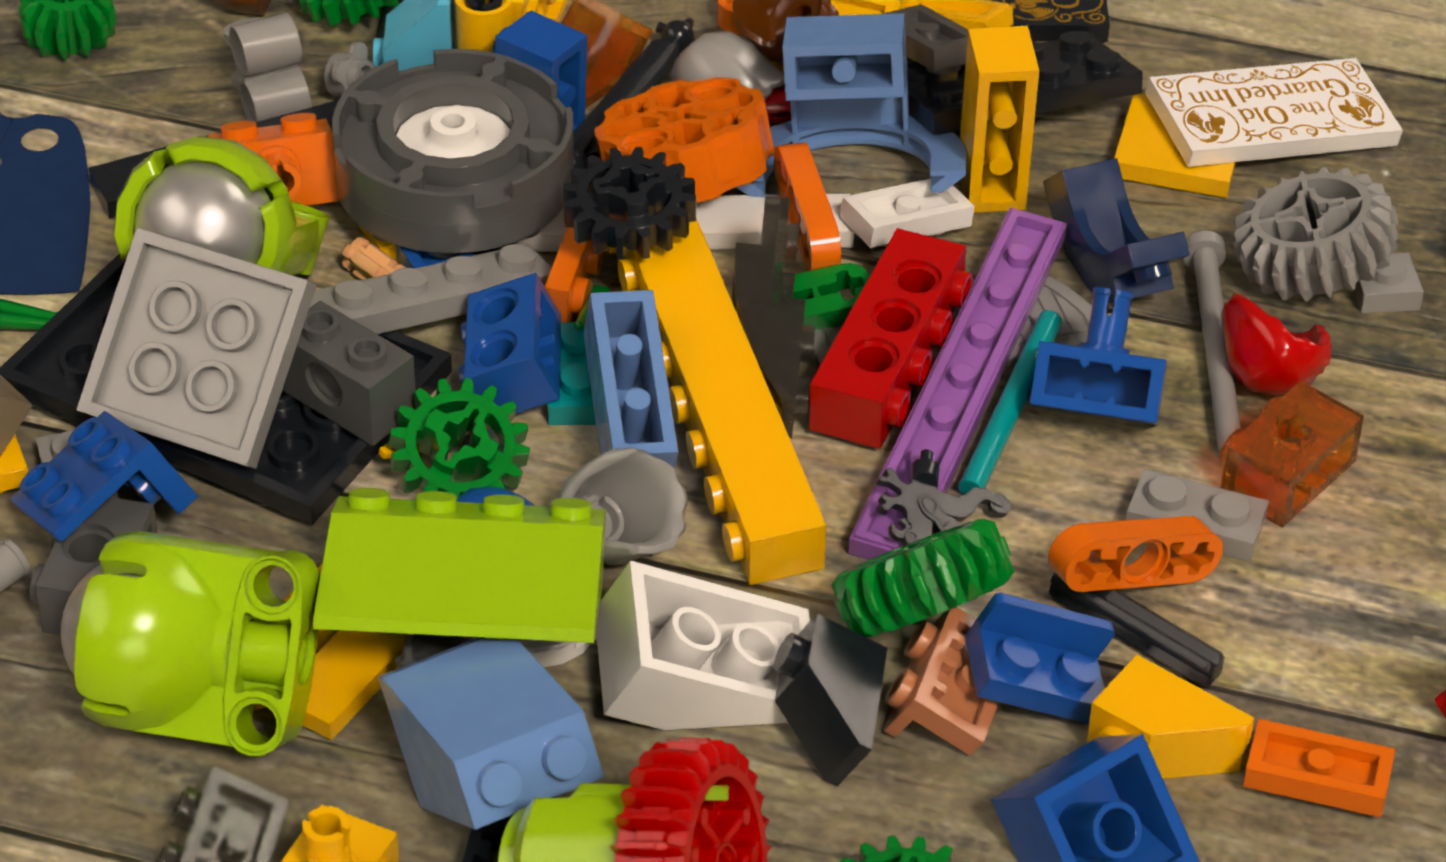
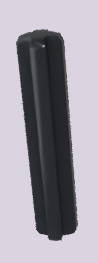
[1049,573,1225,687]

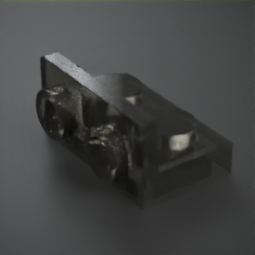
[155,766,290,862]

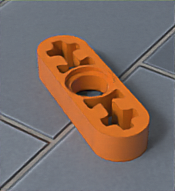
[774,142,841,272]
[1048,516,1223,592]

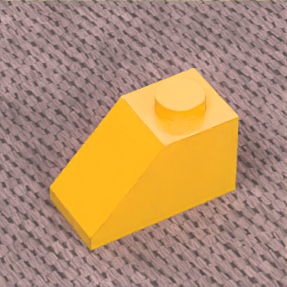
[1087,655,1254,779]

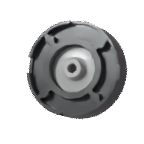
[332,49,574,258]

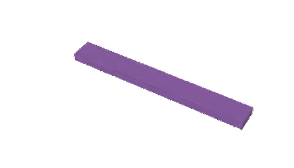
[848,208,1067,560]

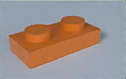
[545,228,605,323]
[1243,718,1396,818]

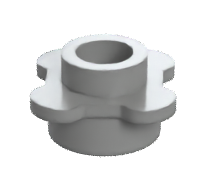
[324,42,375,98]

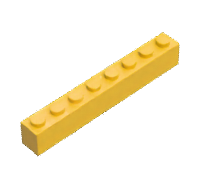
[607,218,826,586]

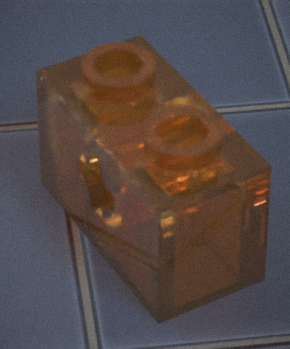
[1220,381,1364,528]

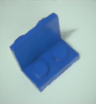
[11,410,198,542]

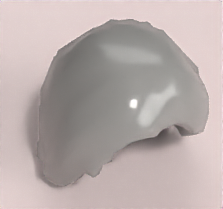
[670,31,785,100]
[557,448,688,565]

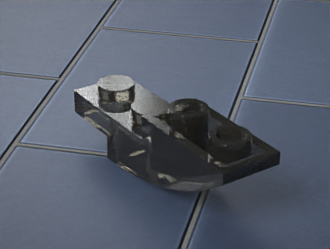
[732,196,815,438]

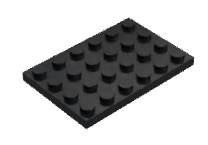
[0,254,452,525]

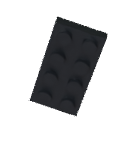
[907,31,1143,135]

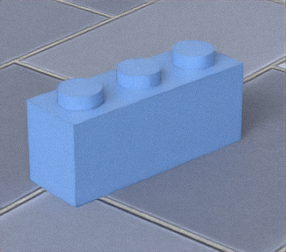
[583,290,678,469]

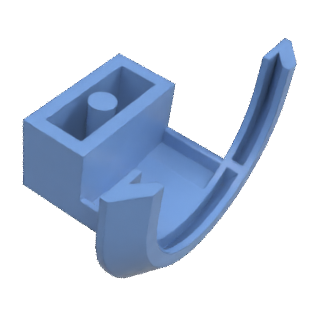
[736,13,967,197]

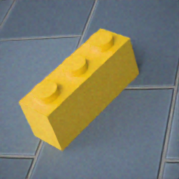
[960,26,1039,213]

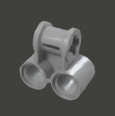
[223,12,312,122]

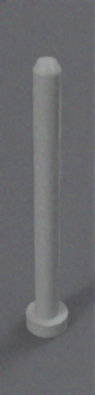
[1184,231,1243,459]

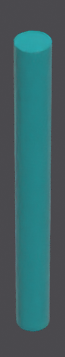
[958,310,1063,495]

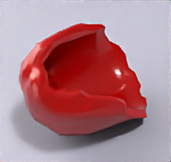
[1221,292,1332,396]

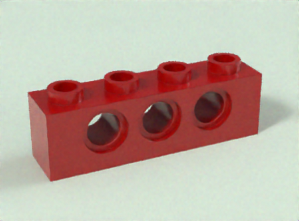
[809,228,973,449]

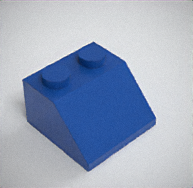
[991,734,1199,862]

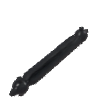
[574,18,695,170]

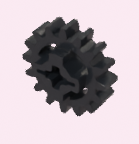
[563,147,696,260]

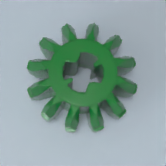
[19,0,117,61]

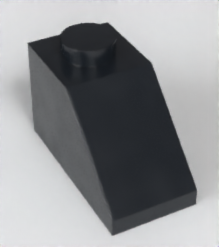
[774,614,888,787]

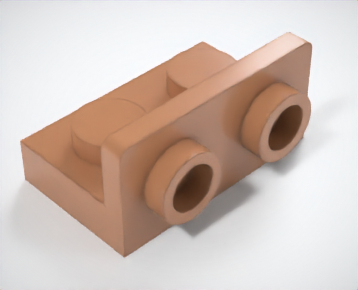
[883,607,999,756]

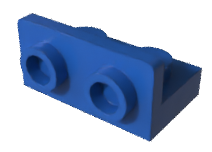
[965,593,1115,724]

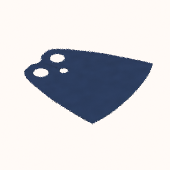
[0,112,90,295]

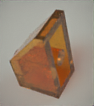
[561,0,653,109]

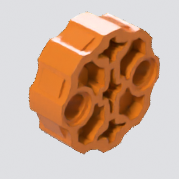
[594,77,774,203]

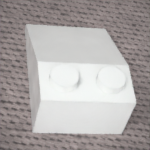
[596,560,810,730]

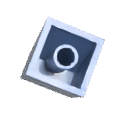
[378,637,604,830]

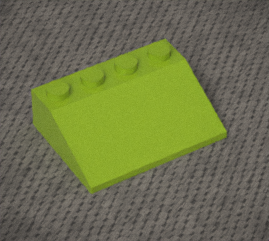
[313,488,606,643]

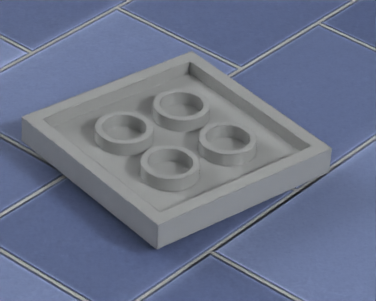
[76,227,317,469]

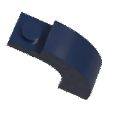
[1043,158,1190,303]

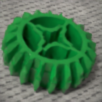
[831,519,1014,637]

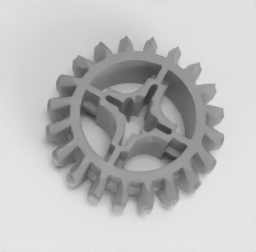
[1233,167,1399,302]

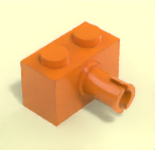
[208,113,340,206]

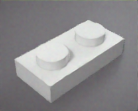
[840,178,975,248]

